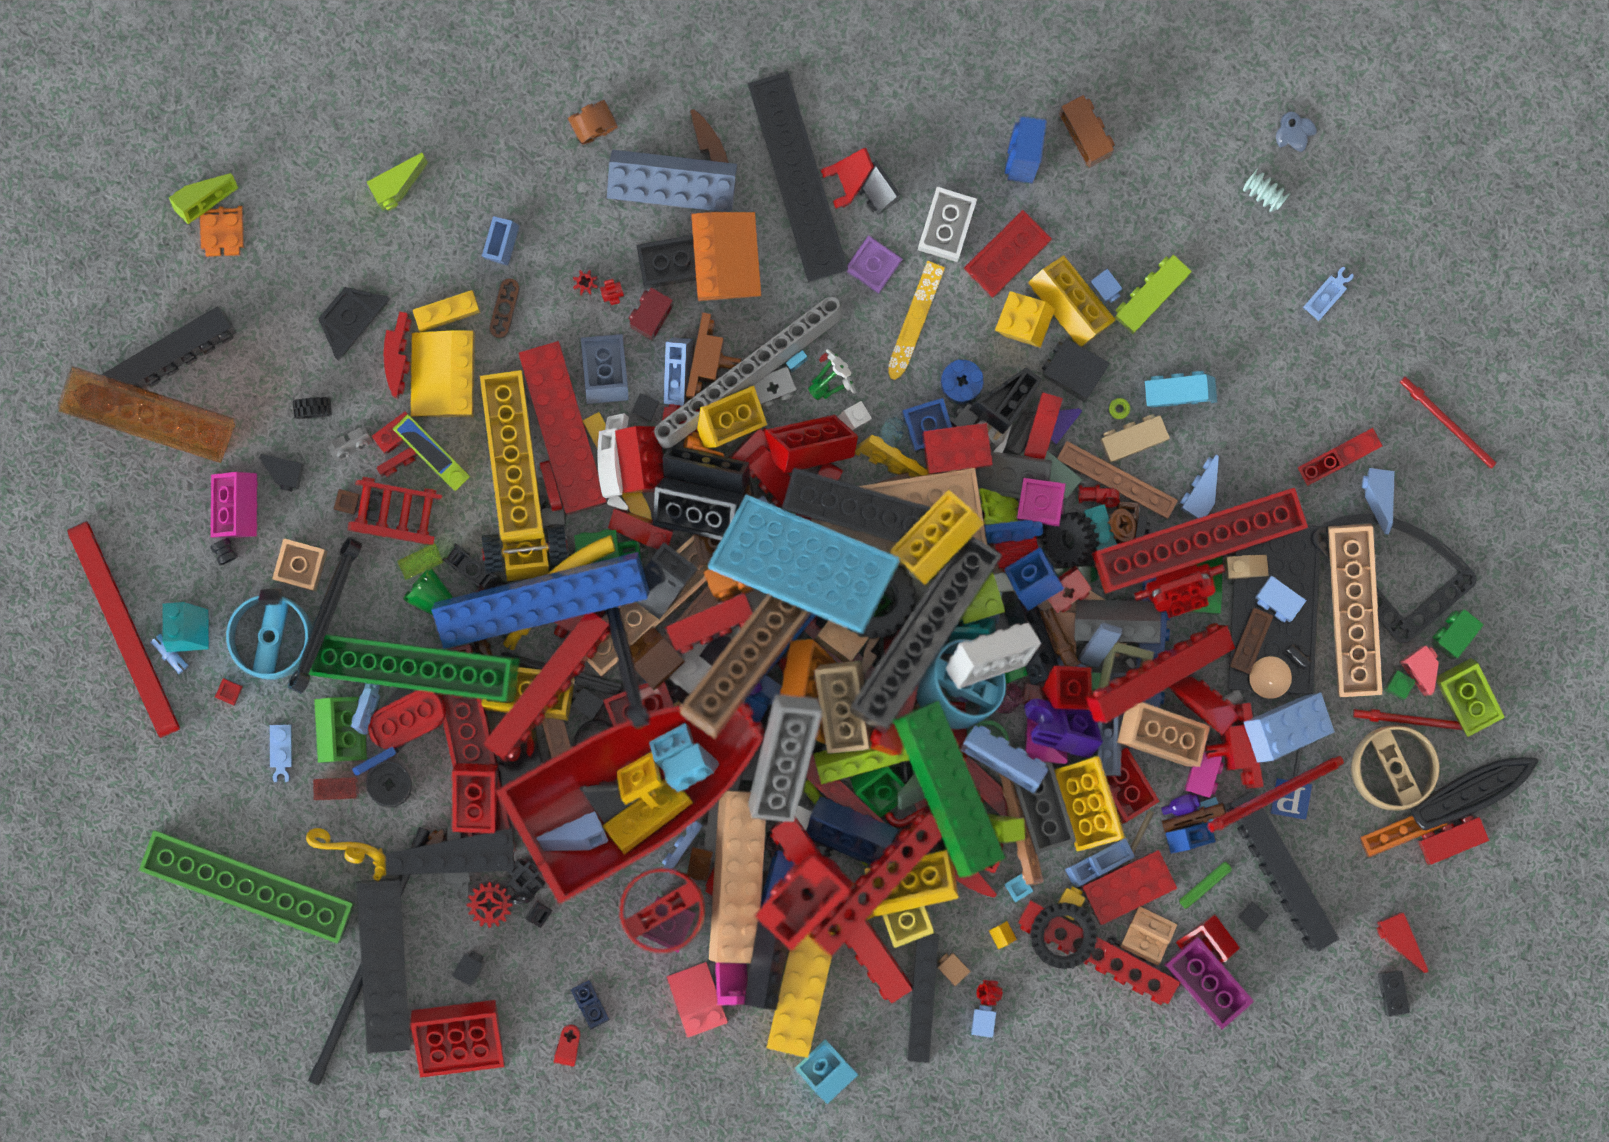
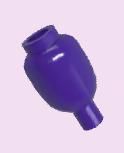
[1161,793,1201,816]

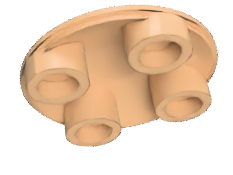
[1249,656,1292,699]

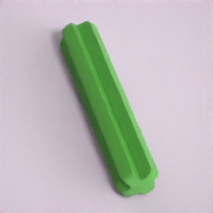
[1179,862,1232,909]

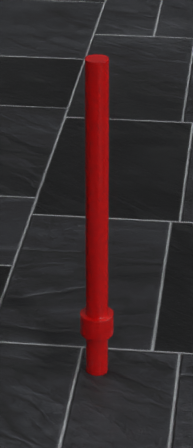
[1400,376,1496,469]
[1353,709,1479,732]

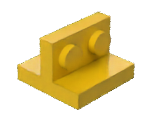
[617,752,662,809]

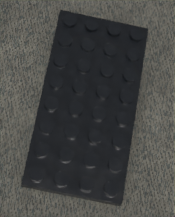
[1228,525,1321,694]

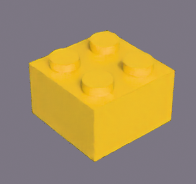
[995,291,1055,348]

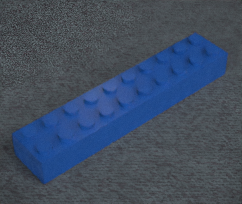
[431,552,650,649]

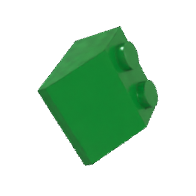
[850,765,906,818]

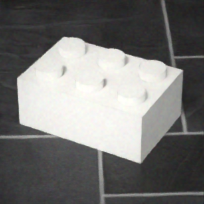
[918,187,977,262]

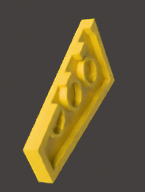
[855,435,928,478]

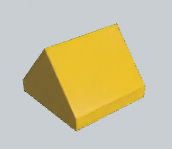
[988,921,1017,949]

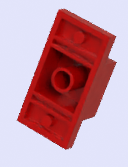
[1205,703,1264,789]

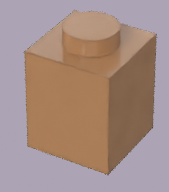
[937,953,971,986]

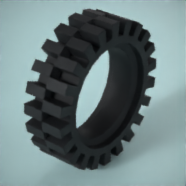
[1030,903,1097,969]

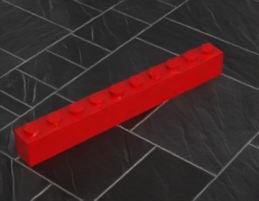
[770,816,913,1004]

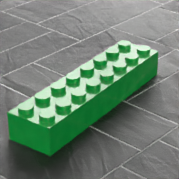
[894,701,1006,878]

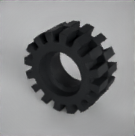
[293,397,332,419]

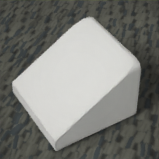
[607,496,629,511]

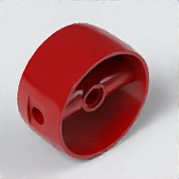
[619,867,705,953]

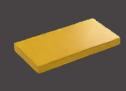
[602,778,692,854]

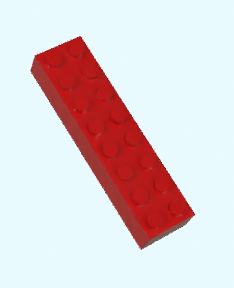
[518,341,607,516]

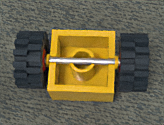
[482,526,568,581]

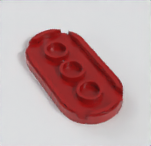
[368,690,446,749]

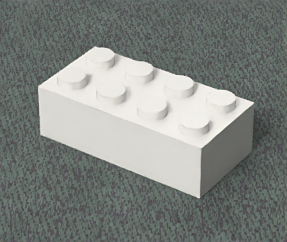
[946,623,1041,689]

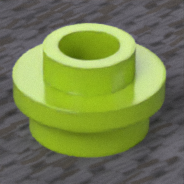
[1109,398,1130,419]

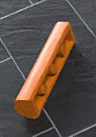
[1360,815,1447,858]

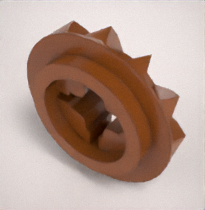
[1108,509,1136,542]

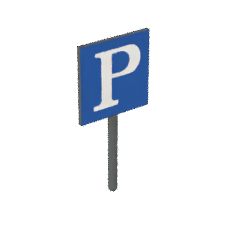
[1271,747,1312,820]

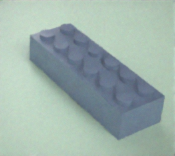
[607,150,737,212]

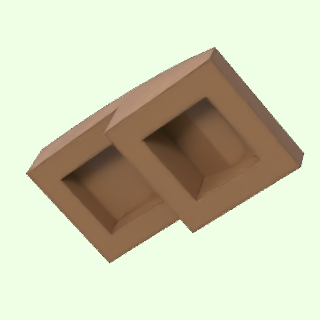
[862,637,880,674]

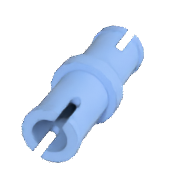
[150,634,189,674]

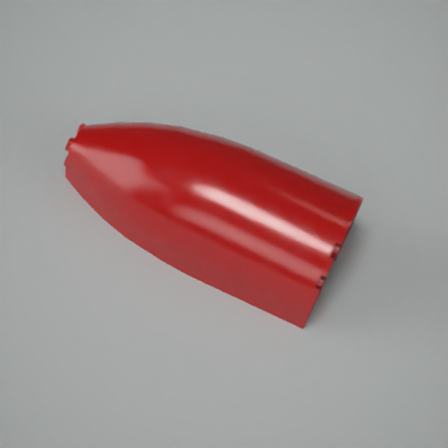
[496,703,764,904]

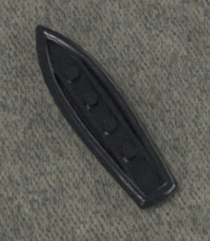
[1411,757,1538,831]

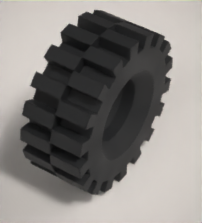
[1043,512,1099,567]

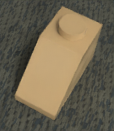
[1224,555,1269,580]

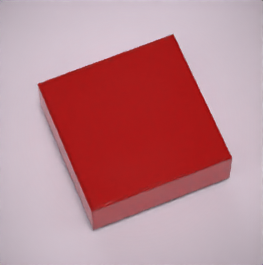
[215,678,243,706]

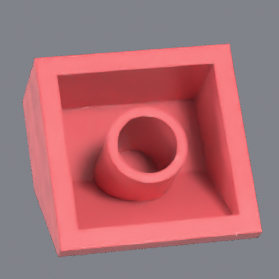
[1399,646,1439,696]

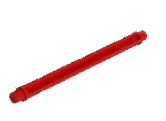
[1208,756,1344,832]

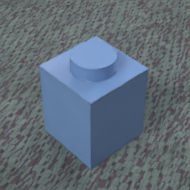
[1089,269,1122,304]

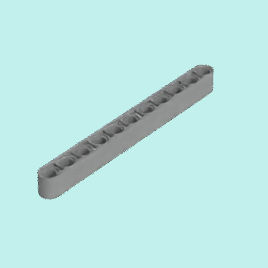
[654,297,843,448]

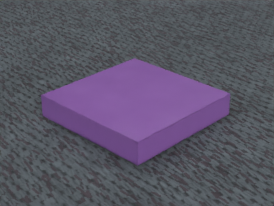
[847,235,903,294]

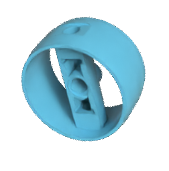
[226,595,312,679]
[916,639,1006,729]

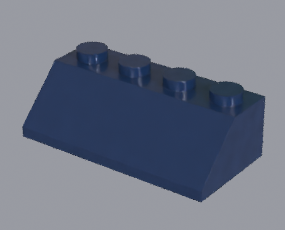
[806,796,898,865]

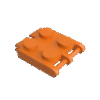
[200,206,244,256]

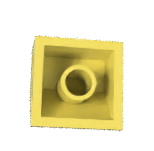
[882,906,934,948]

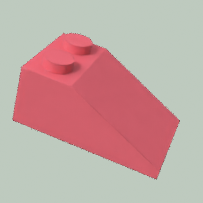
[667,962,728,1038]

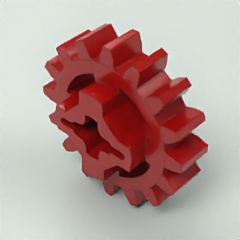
[467,882,513,928]

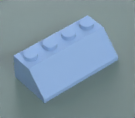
[961,725,1048,794]

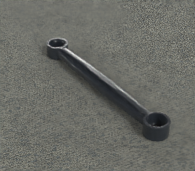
[288,537,362,694]
[606,606,650,729]

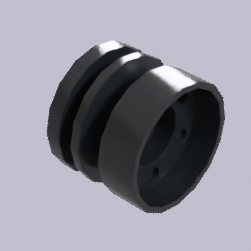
[366,761,412,808]

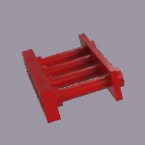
[347,477,442,545]

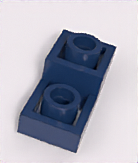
[570,980,610,1029]

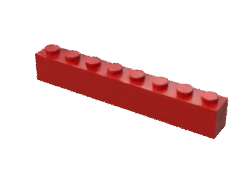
[484,612,611,763]
[1086,623,1235,723]

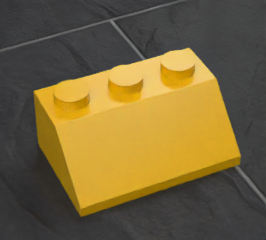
[697,386,767,448]

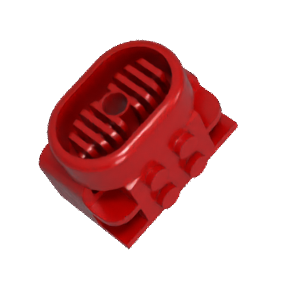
[754,855,854,951]

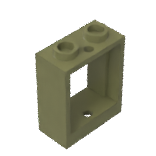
[1098,643,1154,688]

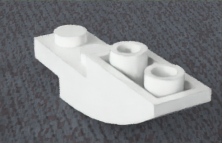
[597,413,629,498]

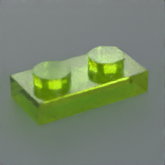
[397,543,444,580]

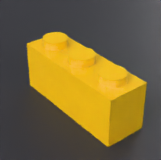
[412,290,481,332]

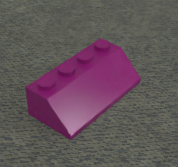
[1164,937,1254,1030]

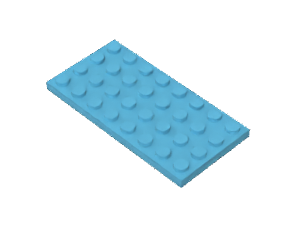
[708,495,900,634]

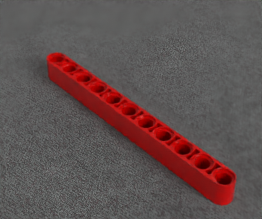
[67,521,180,738]

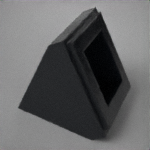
[525,901,552,928]

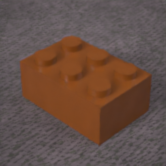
[1059,95,1115,168]

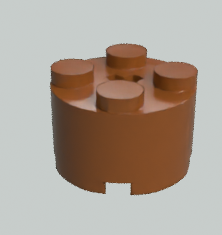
[568,100,618,145]

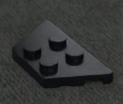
[318,287,390,361]

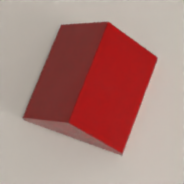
[1042,666,1092,710]

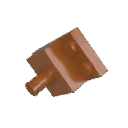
[686,312,742,400]

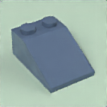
[581,334,629,404]

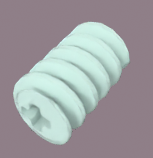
[1243,168,1290,212]

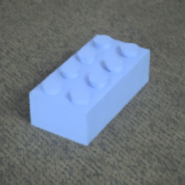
[1244,692,1334,762]

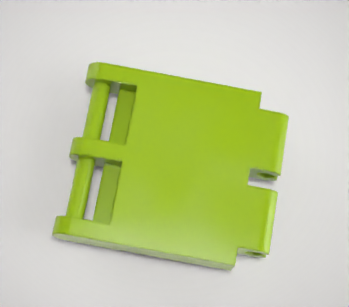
[978,488,1019,525]

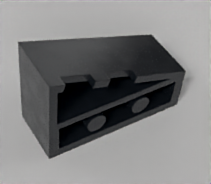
[969,367,1043,434]

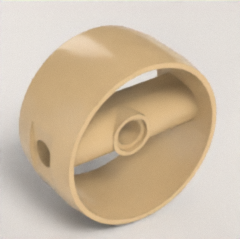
[1351,725,1439,810]

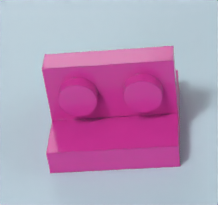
[1017,478,1066,526]

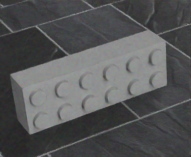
[748,694,822,822]

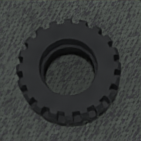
[847,565,916,639]

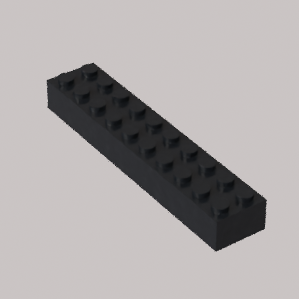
[849,536,1002,735]

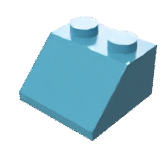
[662,743,719,792]
[795,1039,858,1104]

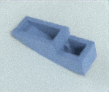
[1065,838,1135,888]

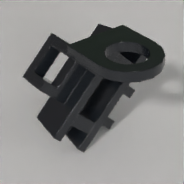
[504,859,545,904]

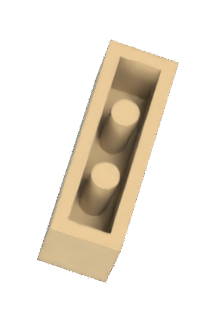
[1100,414,1170,463]

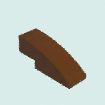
[690,109,729,163]

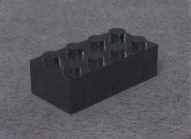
[636,235,696,289]

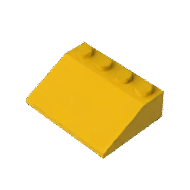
[411,330,475,417]
[1054,756,1125,852]

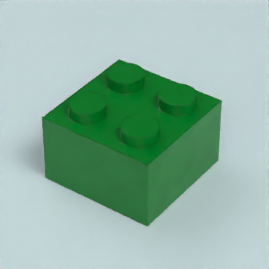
[1432,609,1484,660]

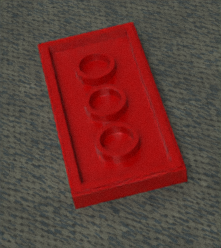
[963,210,1052,298]

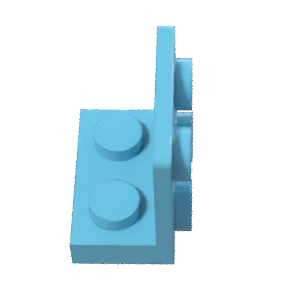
[649,723,695,771]

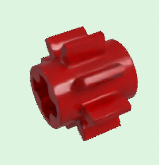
[573,270,598,296]
[600,278,624,306]
[976,980,1003,1006]

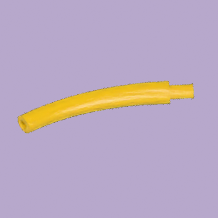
[503,535,615,650]

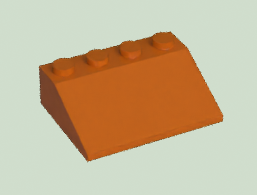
[691,212,761,301]
[780,639,837,744]

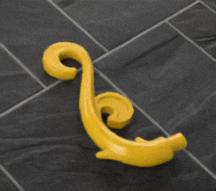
[306,828,386,881]

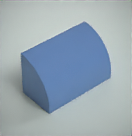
[482,216,519,266]

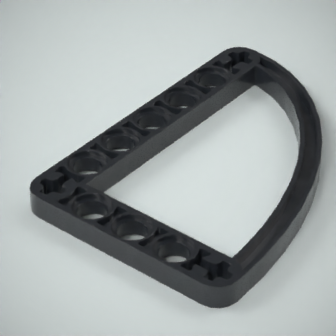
[1312,514,1477,643]

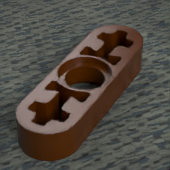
[490,278,520,339]

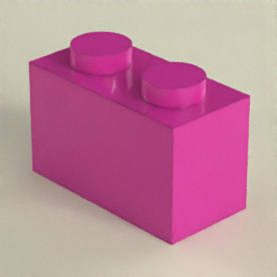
[1184,752,1224,798]

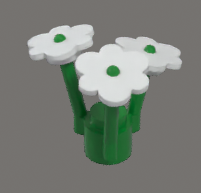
[808,349,856,400]

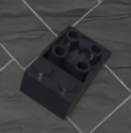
[637,543,698,620]

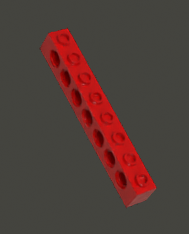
[808,812,942,957]
[1017,900,1180,1006]

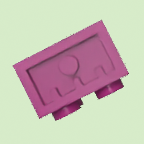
[716,962,748,1005]

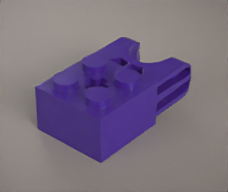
[1024,699,1103,758]

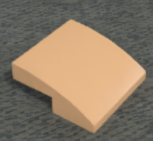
[1120,907,1177,965]

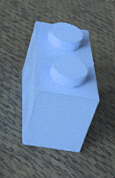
[1255,576,1306,623]

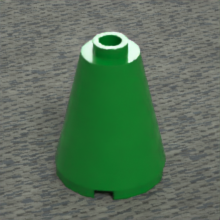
[403,567,454,617]

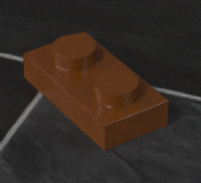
[687,847,713,881]

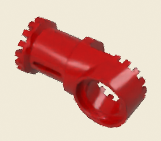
[1078,485,1120,508]

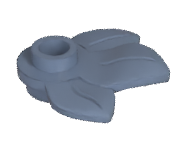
[1276,112,1317,152]

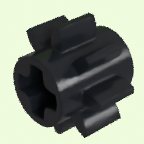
[764,831,782,858]

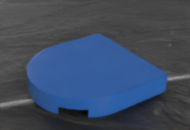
[352,746,396,776]

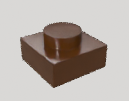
[334,489,360,515]

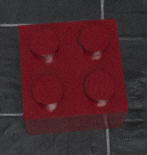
[629,287,674,341]

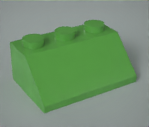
[314,697,367,763]

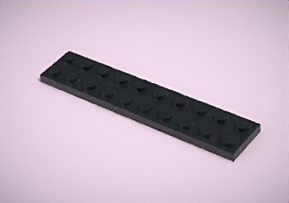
[748,71,848,283]

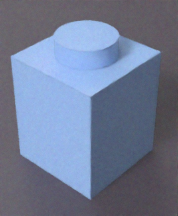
[971,1005,996,1038]

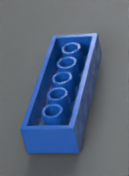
[1005,117,1046,184]

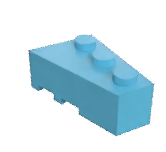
[1145,371,1217,408]

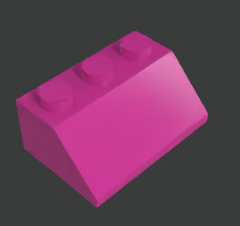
[211,472,258,538]

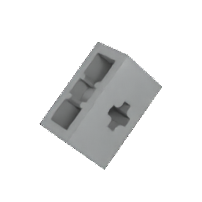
[754,367,796,409]

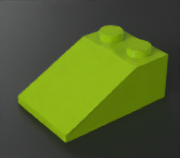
[367,153,428,211]
[962,572,1005,624]
[1436,658,1505,737]

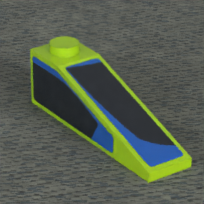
[393,414,470,491]

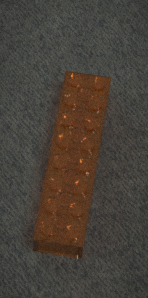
[57,366,235,463]

